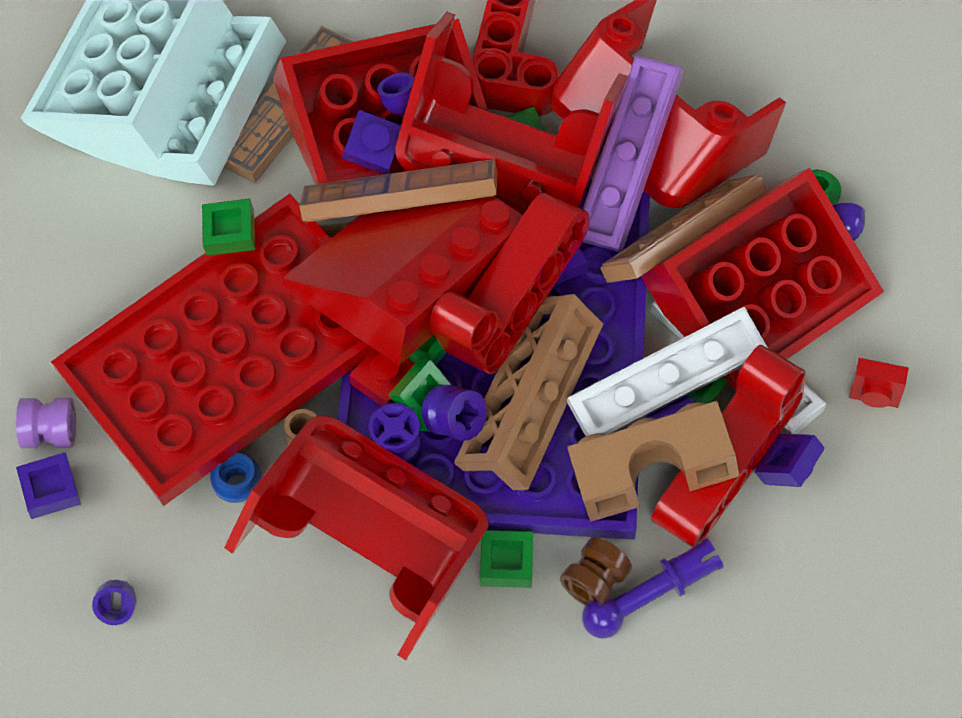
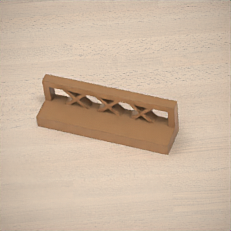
[454,294,603,490]

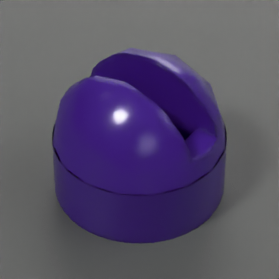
[378,73,414,115]
[833,203,865,241]
[92,579,137,625]

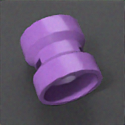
[16,398,76,448]

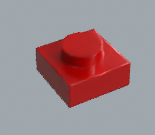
[349,349,415,406]
[849,358,909,408]

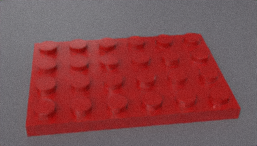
[51,193,374,506]

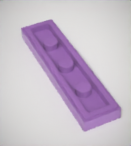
[583,56,684,252]

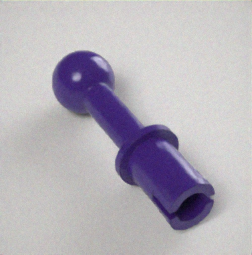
[582,538,724,639]

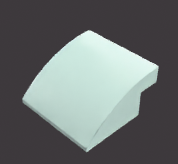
[21,0,286,186]

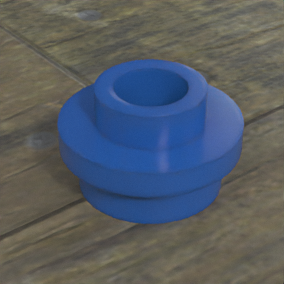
[210,453,262,503]

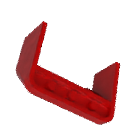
[550,0,786,209]
[395,11,628,214]
[224,416,488,660]

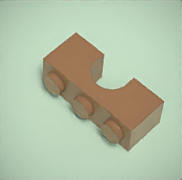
[567,401,739,522]

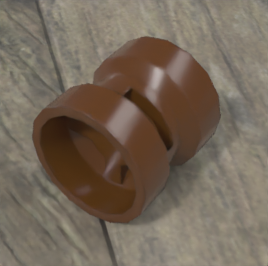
[560,536,632,606]

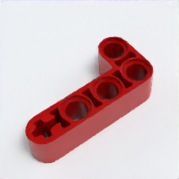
[472,0,558,116]
[429,193,590,374]
[651,344,806,548]

